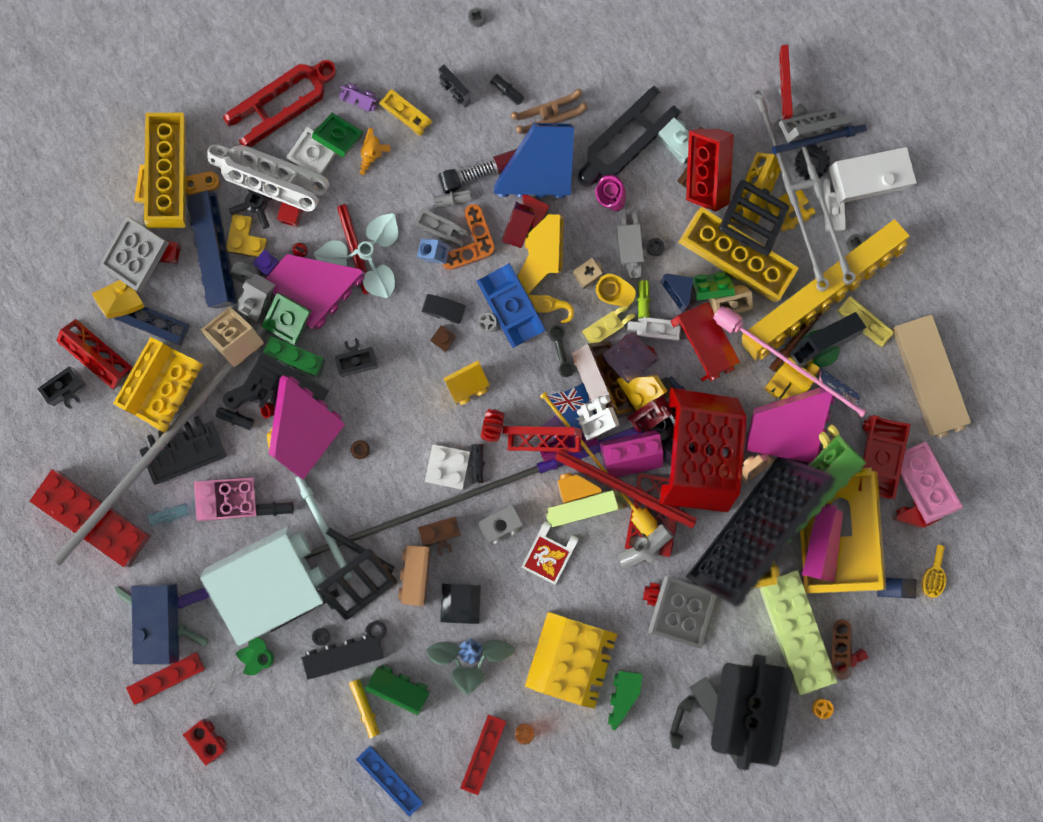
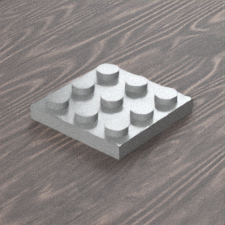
[99,216,169,293]
[648,576,716,649]

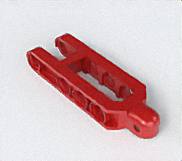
[223,60,336,148]

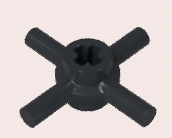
[228,179,273,229]

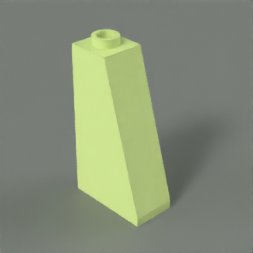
[547,490,626,527]

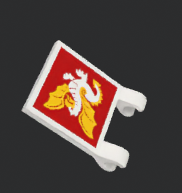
[521,521,578,585]

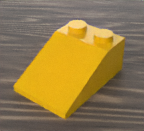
[443,360,490,406]

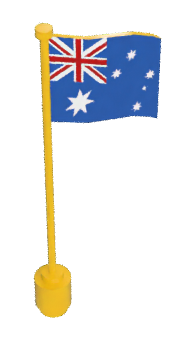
[540,383,659,536]

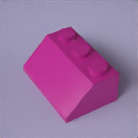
[599,430,663,477]

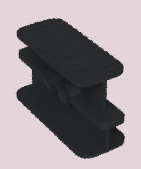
[711,654,793,770]

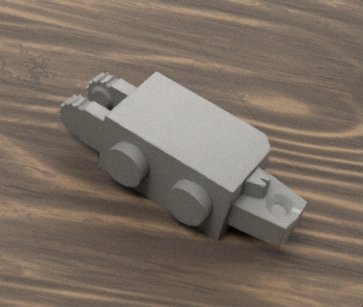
[616,211,647,279]

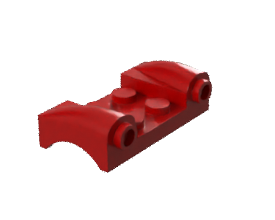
[858,415,911,500]

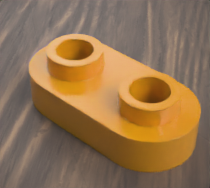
[186,171,220,195]

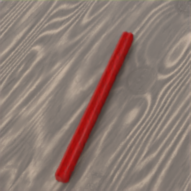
[555,450,697,528]

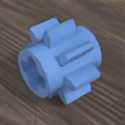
[458,639,482,665]

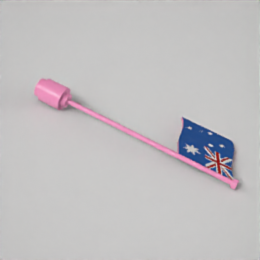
[713,306,867,417]

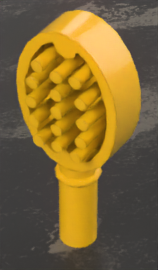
[921,545,946,598]

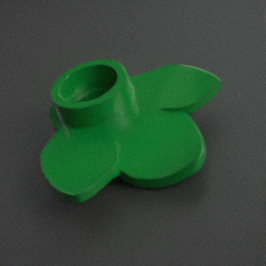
[236,637,274,676]

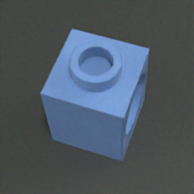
[417,239,450,264]

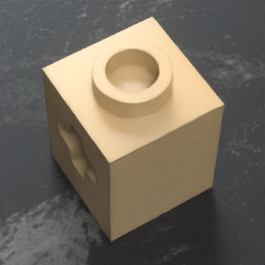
[573,258,603,289]

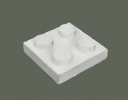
[286,127,336,175]
[425,444,470,490]

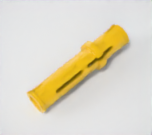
[348,679,381,738]

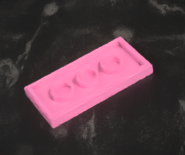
[900,442,963,524]

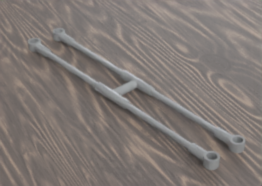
[753,84,855,292]

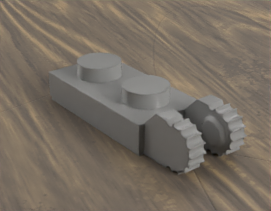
[414,208,469,247]

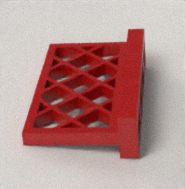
[625,473,680,558]

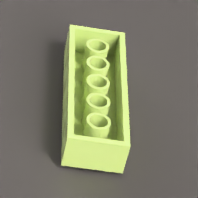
[759,570,837,695]

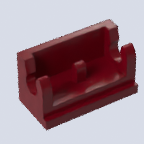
[502,201,535,249]
[627,395,673,433]

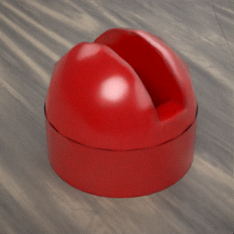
[292,243,308,258]
[260,402,275,418]

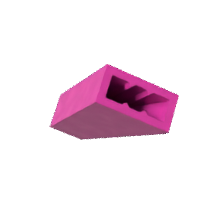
[802,503,843,582]

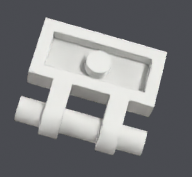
[577,395,619,440]

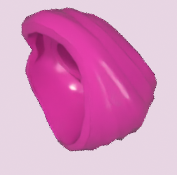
[595,175,626,212]

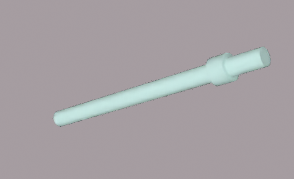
[295,477,352,580]

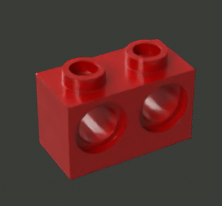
[182,718,228,766]

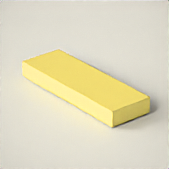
[837,296,894,347]

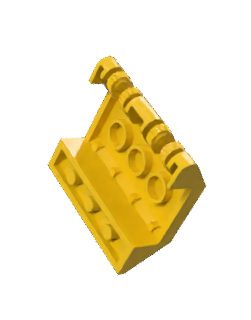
[113,337,203,433]
[525,612,618,709]

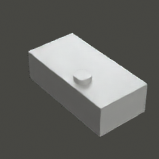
[829,147,916,204]

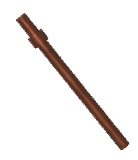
[769,313,822,372]

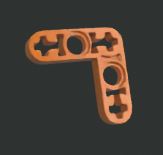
[442,204,495,270]

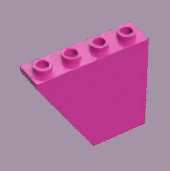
[265,254,366,330]
[268,375,345,479]
[745,387,835,463]

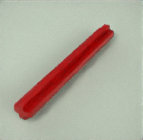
[337,204,370,294]

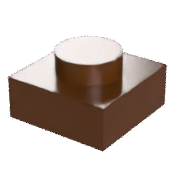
[430,325,457,352]

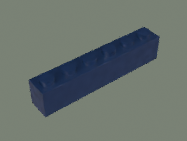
[187,191,237,309]

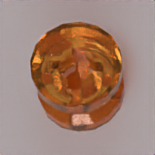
[515,724,534,745]

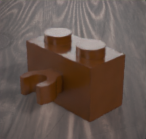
[418,517,461,556]

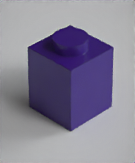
[252,249,279,277]

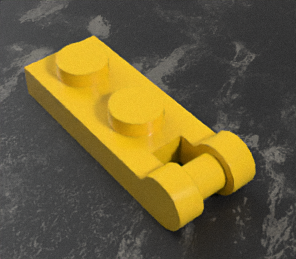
[379,89,432,137]

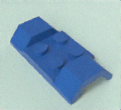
[476,263,546,348]

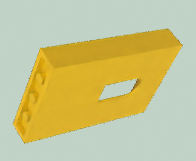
[800,468,886,593]

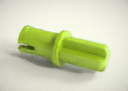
[636,280,652,319]

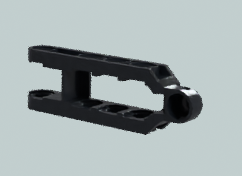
[578,85,681,187]

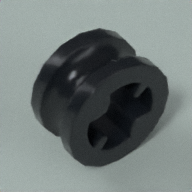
[647,238,664,256]
[312,628,330,646]

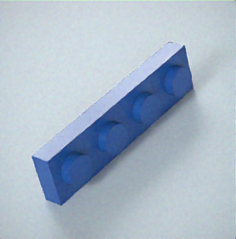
[355,745,424,817]

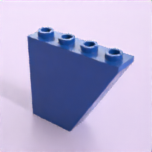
[493,123,574,198]

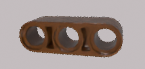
[832,619,853,680]

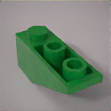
[608,670,643,731]

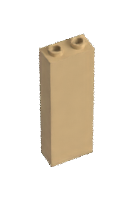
[892,314,971,438]

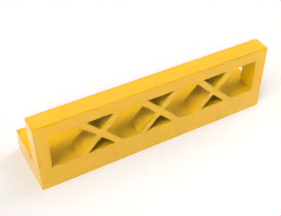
[730,152,781,231]

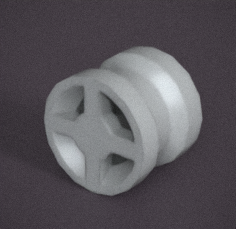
[478,313,500,332]

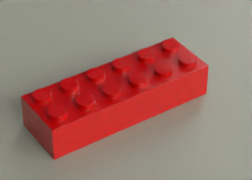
[29,469,152,567]

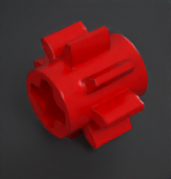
[643,582,661,606]

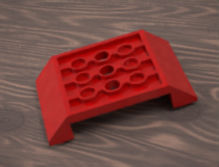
[660,388,747,512]

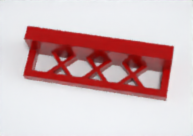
[56,319,133,389]
[503,426,582,453]

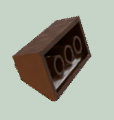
[571,341,636,419]

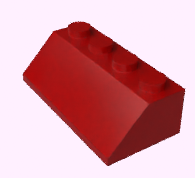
[686,129,734,212]

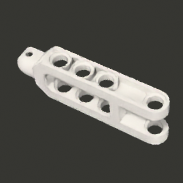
[207,145,329,212]

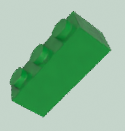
[263,336,326,378]

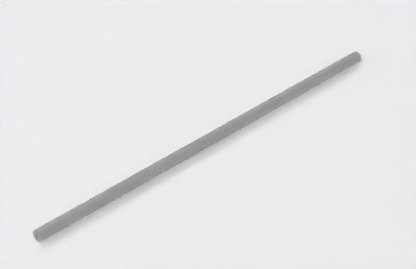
[52,319,267,566]

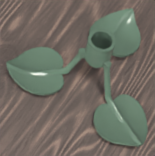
[426,640,515,696]

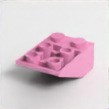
[194,478,256,522]

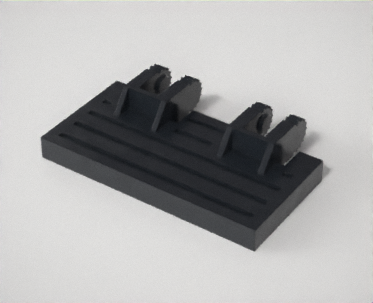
[243,353,329,408]
[139,416,227,485]

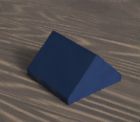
[660,273,693,313]

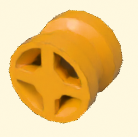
[812,698,834,719]

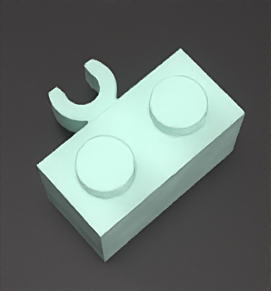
[657,118,689,164]

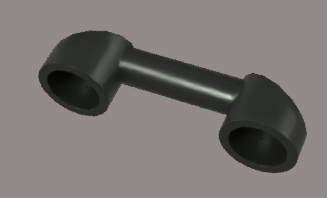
[549,325,575,378]
[670,696,695,750]

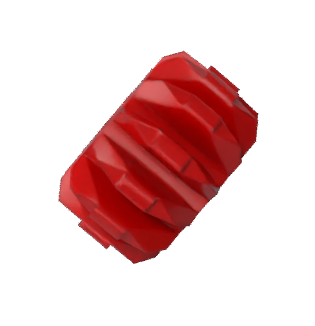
[480,409,505,442]

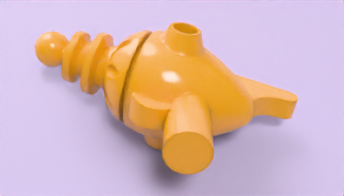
[360,127,391,175]

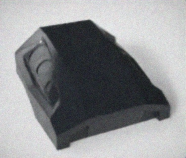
[440,583,481,624]

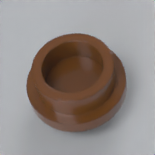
[351,440,370,460]

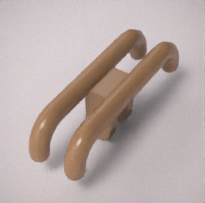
[511,89,587,134]

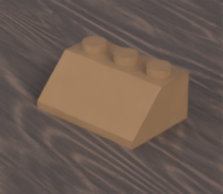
[398,545,431,606]

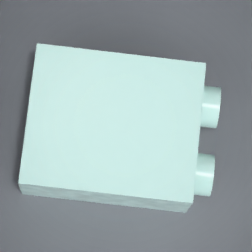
[200,526,327,646]

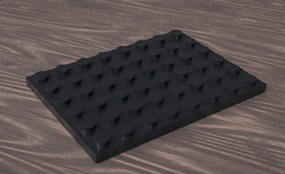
[686,457,836,608]

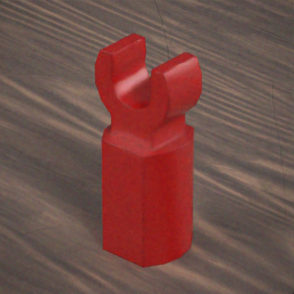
[837,648,869,672]

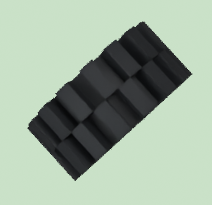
[794,144,831,180]

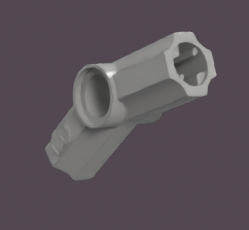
[618,524,674,569]

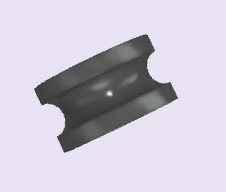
[469,8,485,27]
[846,234,865,251]

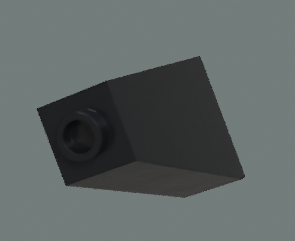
[789,312,867,368]

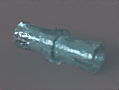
[148,503,189,526]

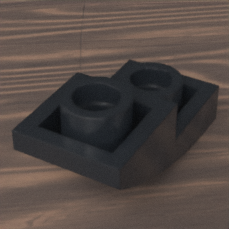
[421,294,466,324]

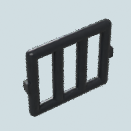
[719,180,789,256]
[317,549,397,620]

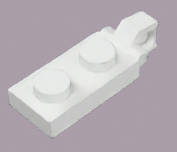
[627,317,681,341]

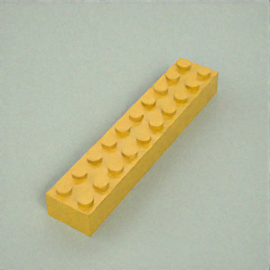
[741,219,910,362]

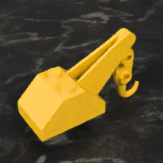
[517,214,574,324]

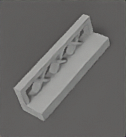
[779,108,854,143]

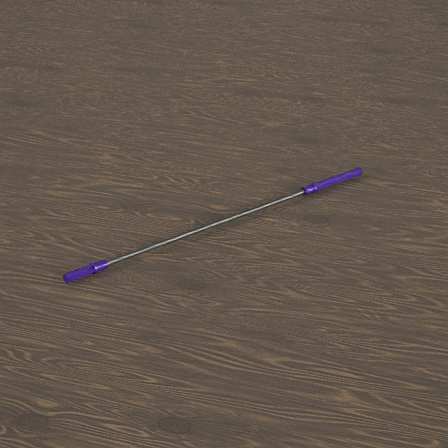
[178,427,643,609]

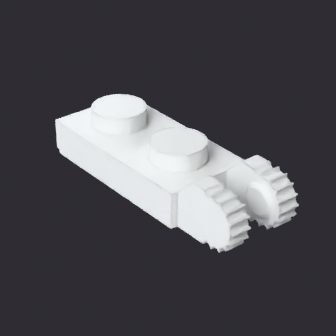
[824,179,846,232]

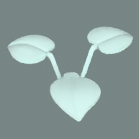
[314,214,398,298]

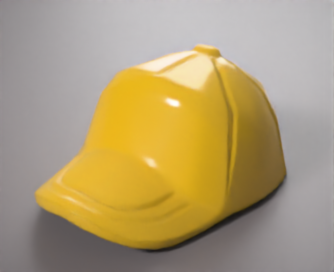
[595,274,636,307]

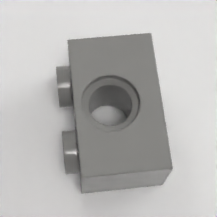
[478,505,523,545]

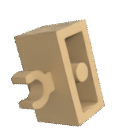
[708,284,753,315]

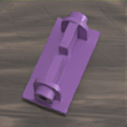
[339,83,380,112]

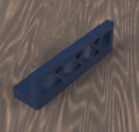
[112,307,190,346]

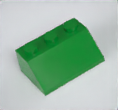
[365,665,431,715]

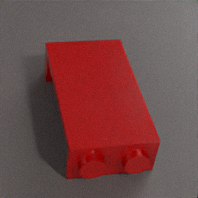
[670,302,740,382]

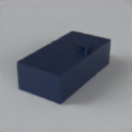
[131,583,179,665]

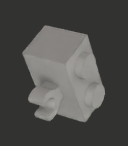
[238,274,275,322]

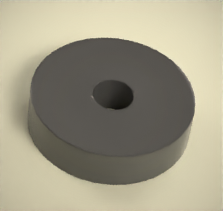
[230,262,262,284]

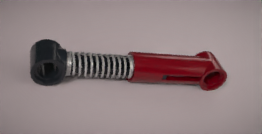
[438,149,517,194]

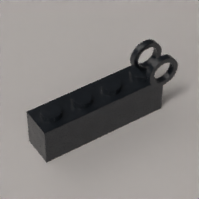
[301,621,387,680]

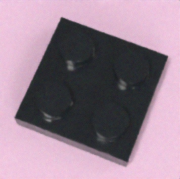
[438,64,471,107]

